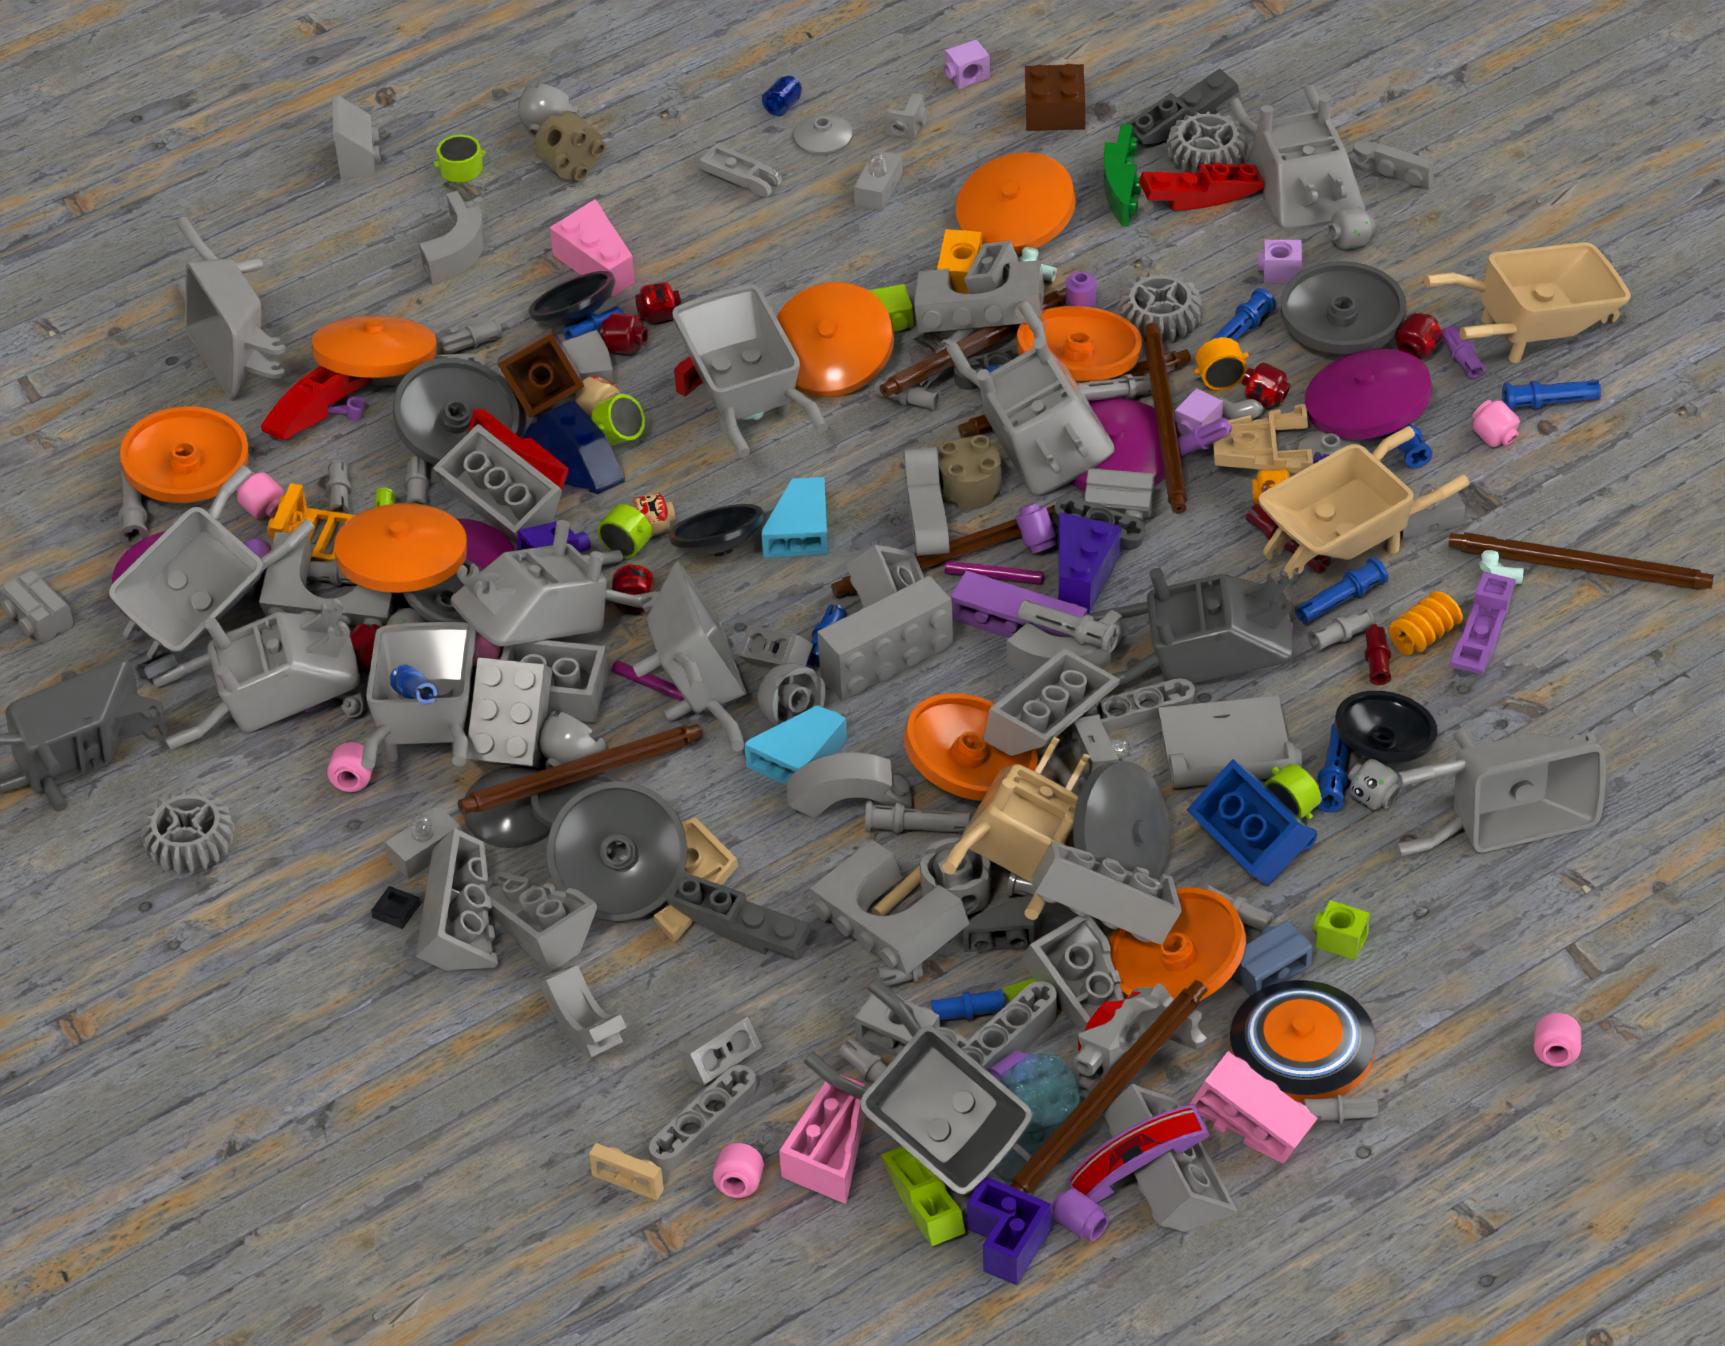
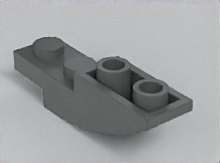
[1126,68,1239,144]
[667,872,811,958]
[963,894,1103,952]

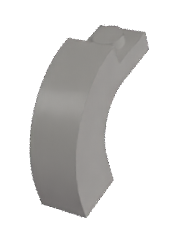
[419,190,485,284]
[1006,610,1123,676]
[787,753,912,819]
[538,965,627,1057]

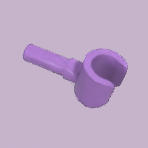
[328,396,365,421]

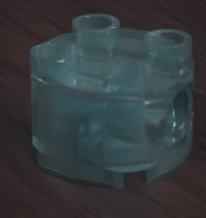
[999,1053,1080,1134]

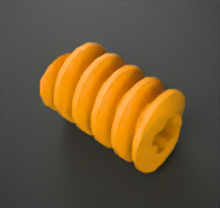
[1388,591,1463,656]

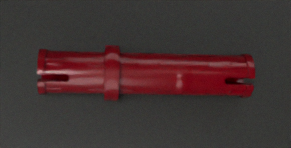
[1246,504,1331,574]

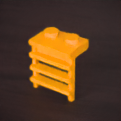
[267,483,356,561]

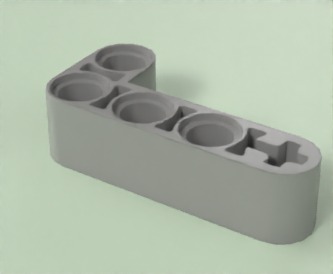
[904,447,949,556]
[937,981,1057,1070]

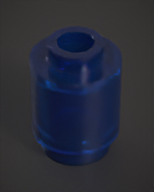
[762,76,802,116]

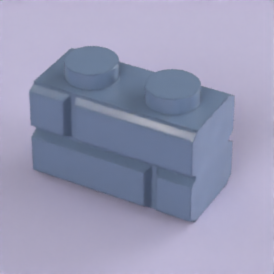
[1231,921,1313,996]

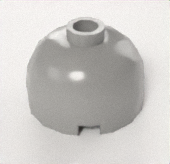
[518,83,579,137]
[757,663,826,726]
[539,711,608,768]

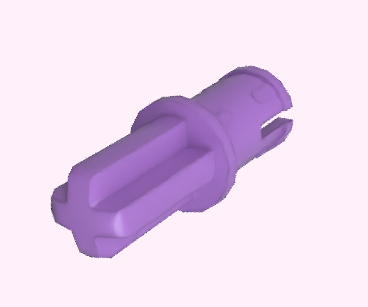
[1442,325,1486,379]
[1177,418,1232,458]

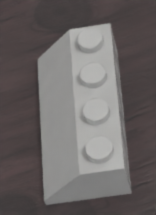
[433,424,562,545]
[983,648,1120,756]
[1103,1084,1238,1232]

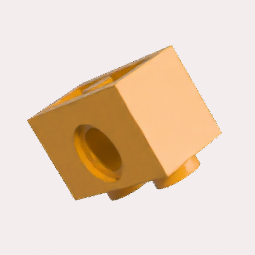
[937,229,983,294]

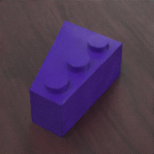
[1058,512,1122,614]

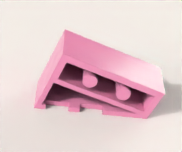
[550,199,635,297]
[1189,1051,1317,1164]
[779,1074,866,1204]

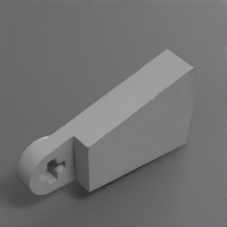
[498,330,614,388]

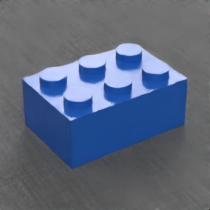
[1186,759,1315,886]

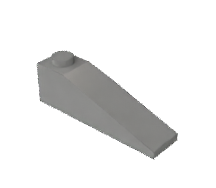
[485,871,597,972]

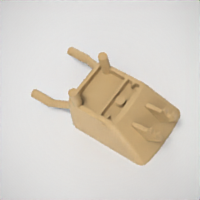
[1424,242,1631,364]
[1259,426,1469,579]
[942,737,1090,920]

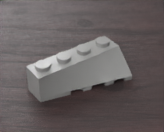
[416,828,498,971]
[1032,841,1182,945]

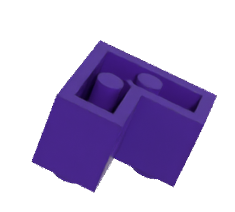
[967,1177,1051,1285]

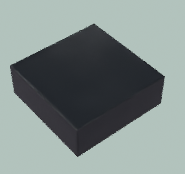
[136,653,178,679]
[371,886,420,929]

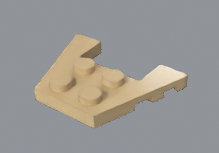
[1213,404,1313,473]
[654,817,738,942]

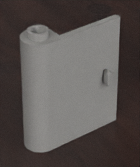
[1158,695,1302,788]

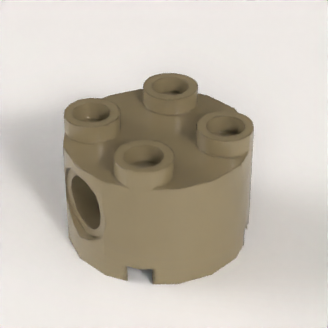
[534,110,606,182]
[938,435,1001,510]

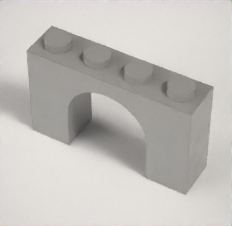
[914,260,1044,333]
[259,532,401,628]
[810,839,969,975]

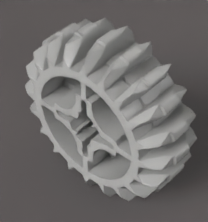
[1167,111,1248,173]
[1119,272,1203,343]
[141,789,235,874]

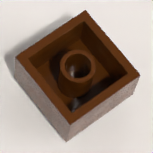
[1025,64,1085,131]
[497,327,584,418]

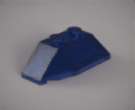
[521,400,625,494]

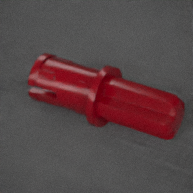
[1364,624,1391,685]

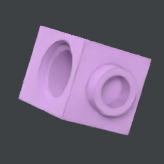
[943,39,990,89]
[1258,239,1302,283]

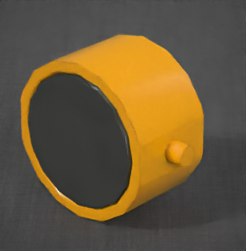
[1193,337,1249,390]

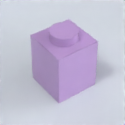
[1175,388,1223,436]

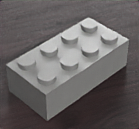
[817,576,953,701]

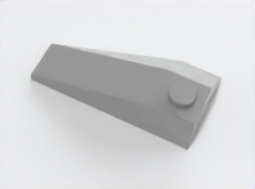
[1021,915,1125,1032]

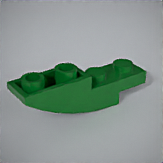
[1104,124,1141,227]

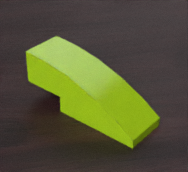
[881,1146,965,1247]

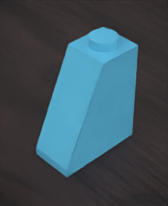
[762,477,828,558]
[744,705,847,785]

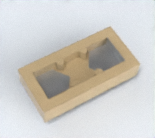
[589,1143,664,1201]

